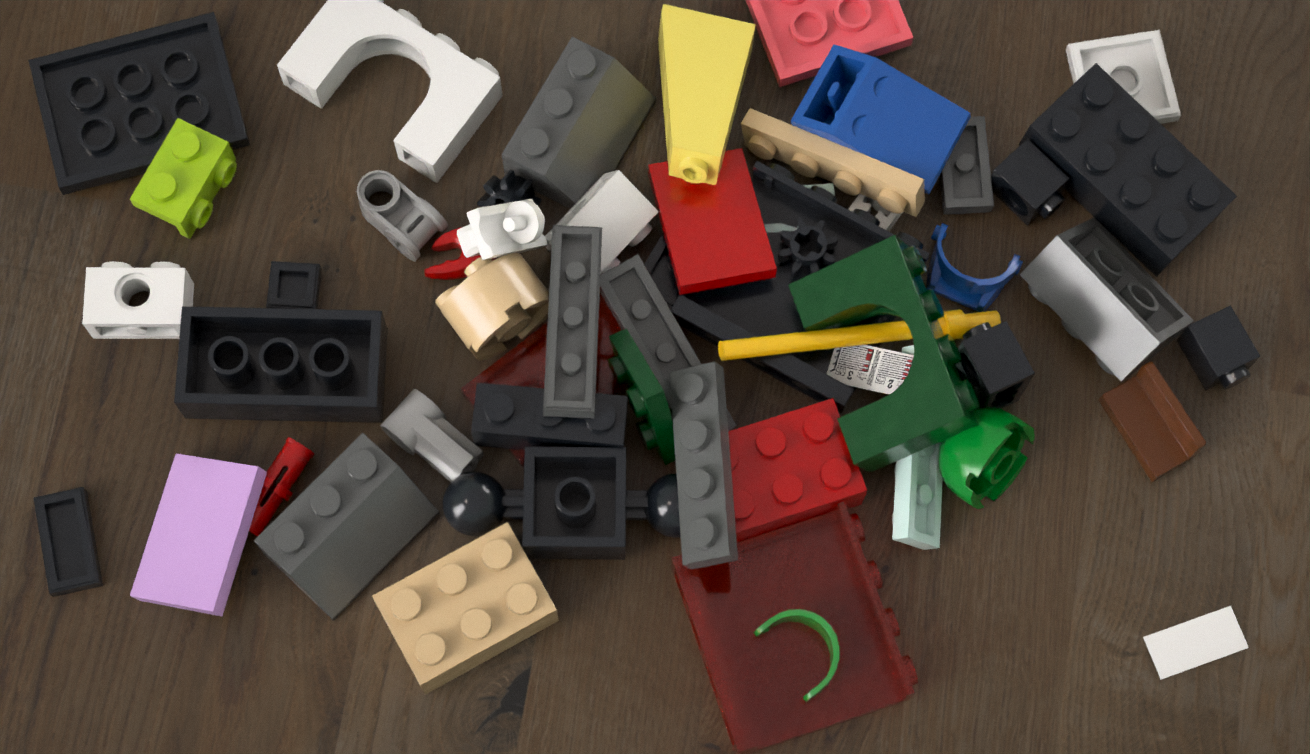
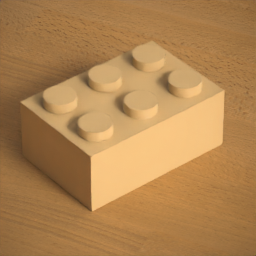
[372,522,559,695]

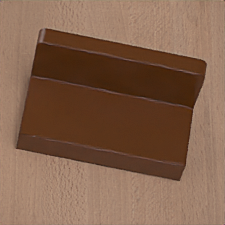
[1098,361,1206,482]

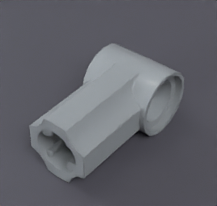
[380,389,484,482]

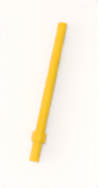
[718,309,1001,361]

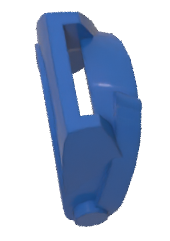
[926,223,1023,312]

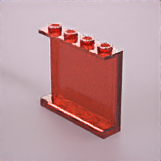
[671,501,918,754]

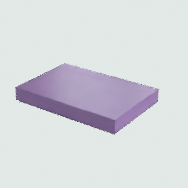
[130,454,267,616]

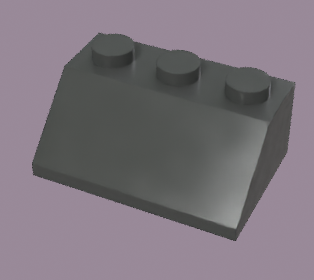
[502,37,656,209]
[1020,217,1194,381]
[254,433,440,621]

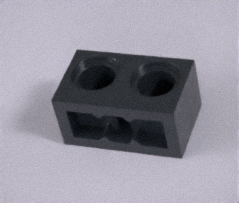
[955,321,1035,410]

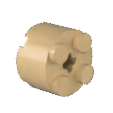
[435,253,549,361]

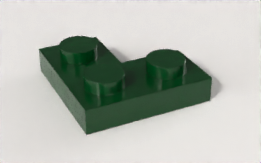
[607,328,676,465]

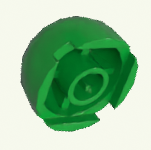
[939,407,1035,509]

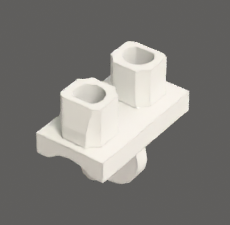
[457,199,548,260]

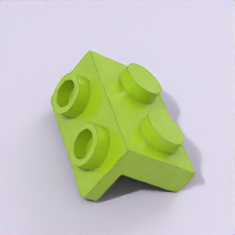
[130,118,237,239]

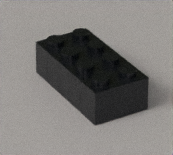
[1019,63,1237,277]
[174,306,388,423]

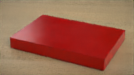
[648,148,777,295]

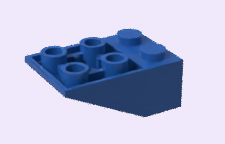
[791,44,971,194]

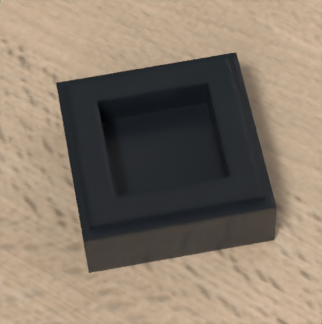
[266,261,322,309]

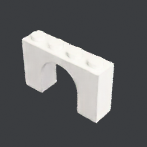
[277,0,502,183]

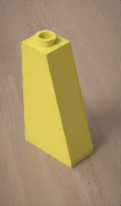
[658,4,756,185]

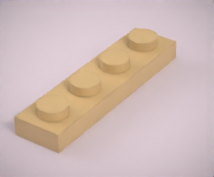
[741,108,925,217]

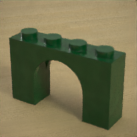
[788,235,979,472]

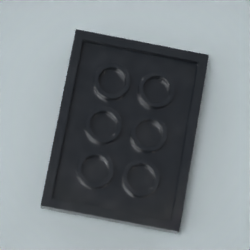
[29,12,250,195]

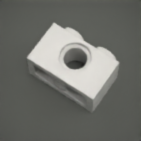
[82,261,194,339]

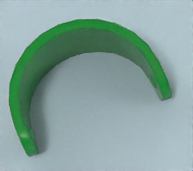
[753,609,840,703]

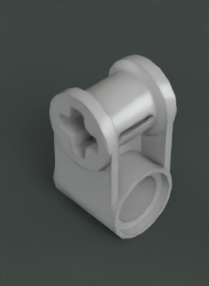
[357,170,448,261]

